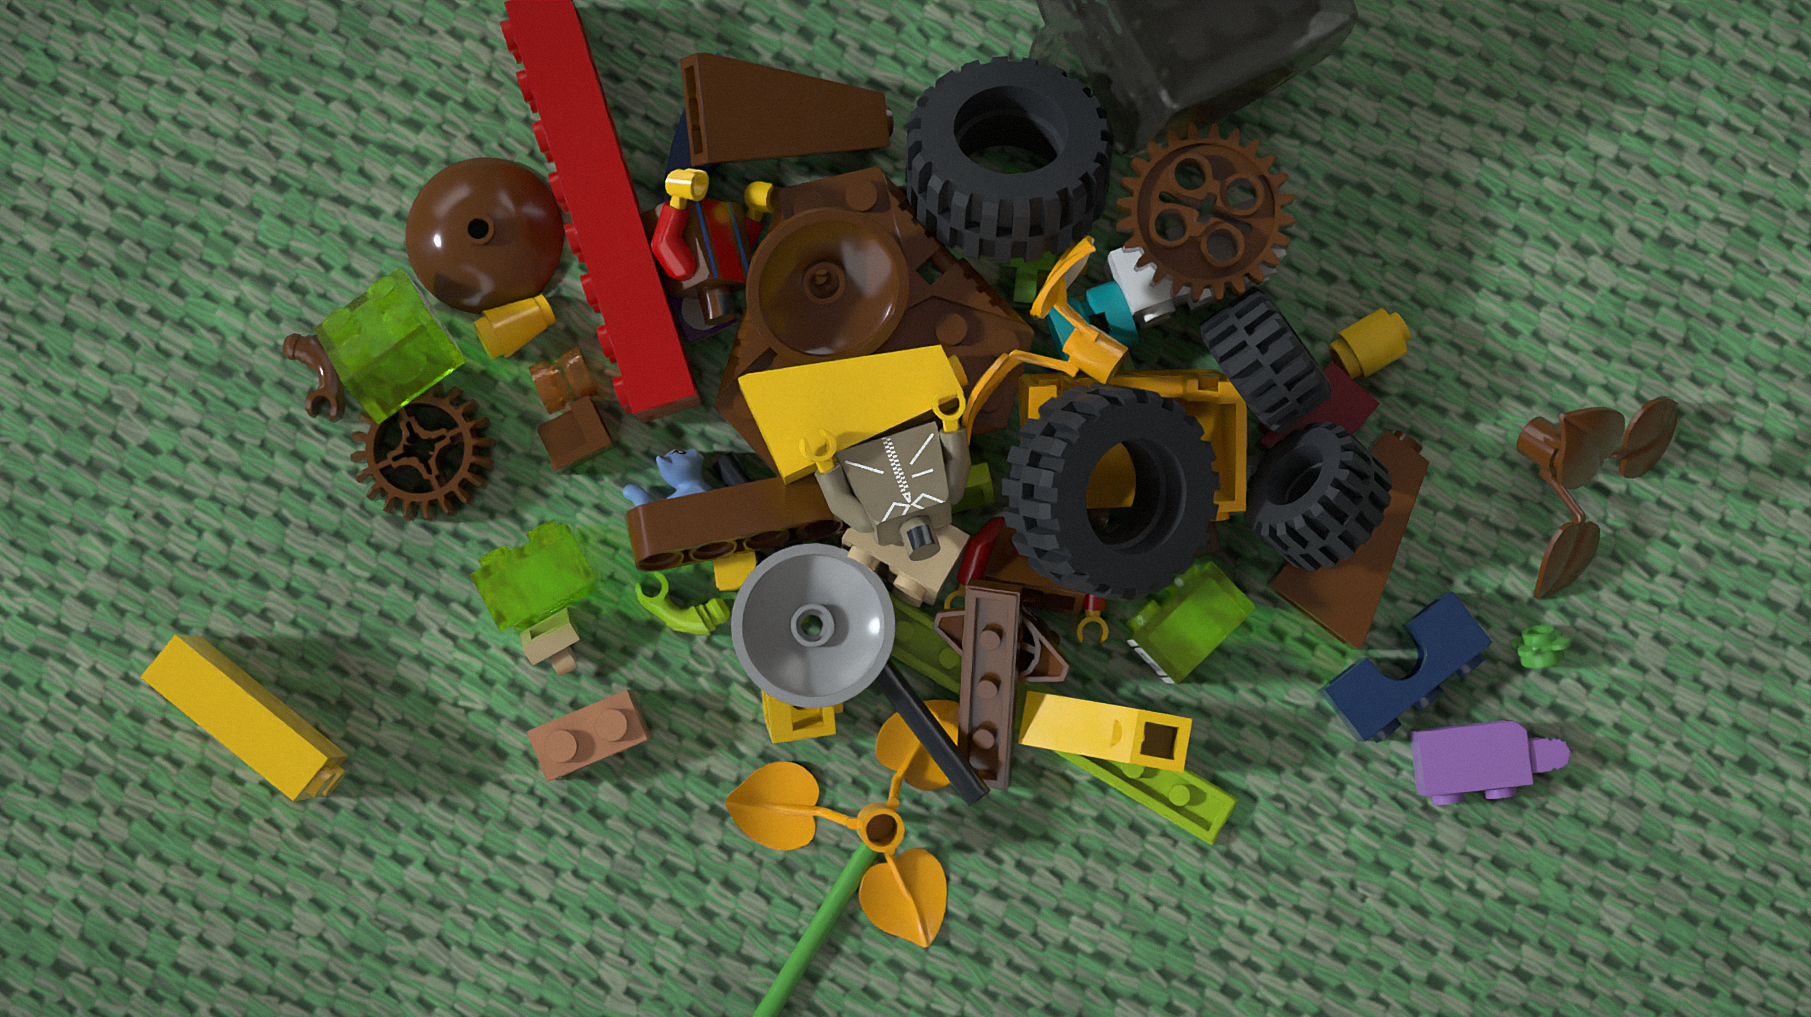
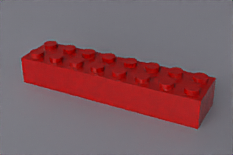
[500,0,703,423]

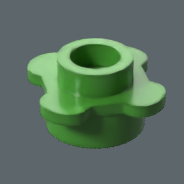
[1510,625,1571,668]

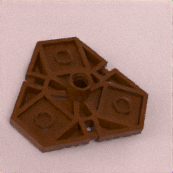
[714,166,1035,476]

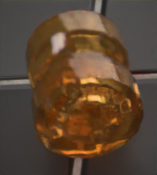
[529,346,599,415]

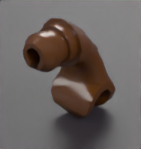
[282,333,345,423]

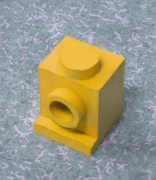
[761,689,843,744]

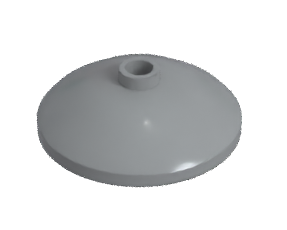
[731,543,895,708]

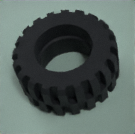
[905,56,1114,264]
[1002,383,1220,601]

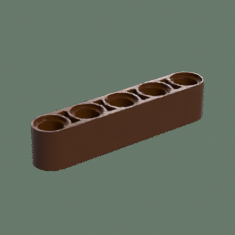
[625,471,851,572]

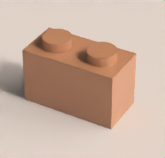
[526,690,653,782]

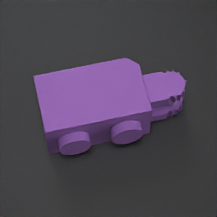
[1409,720,1572,805]

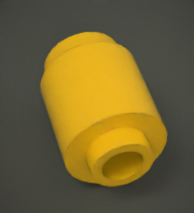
[1328,308,1411,379]

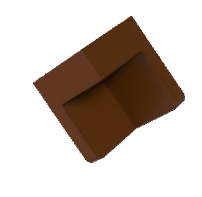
[537,395,616,475]

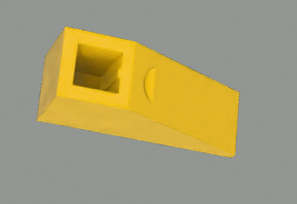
[1018,690,1192,773]

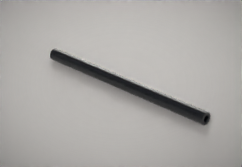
[712,451,991,807]

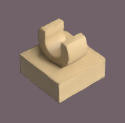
[520,607,580,677]

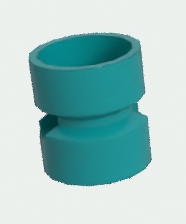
[1045,280,1139,361]

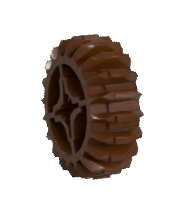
[350,378,496,522]

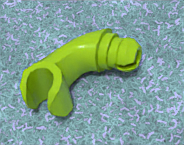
[635,572,731,636]

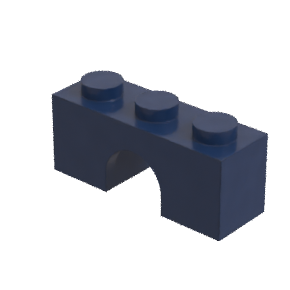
[1318,591,1493,743]

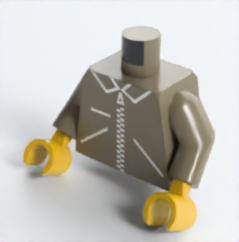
[799,390,971,561]

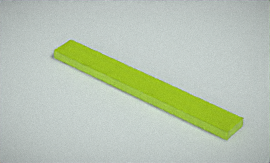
[888,591,1239,846]

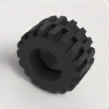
[1200,286,1333,434]
[1243,421,1393,571]

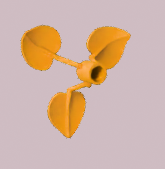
[962,235,1129,446]
[725,699,960,948]

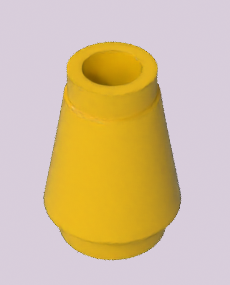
[473,294,556,360]

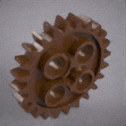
[1115,123,1296,303]

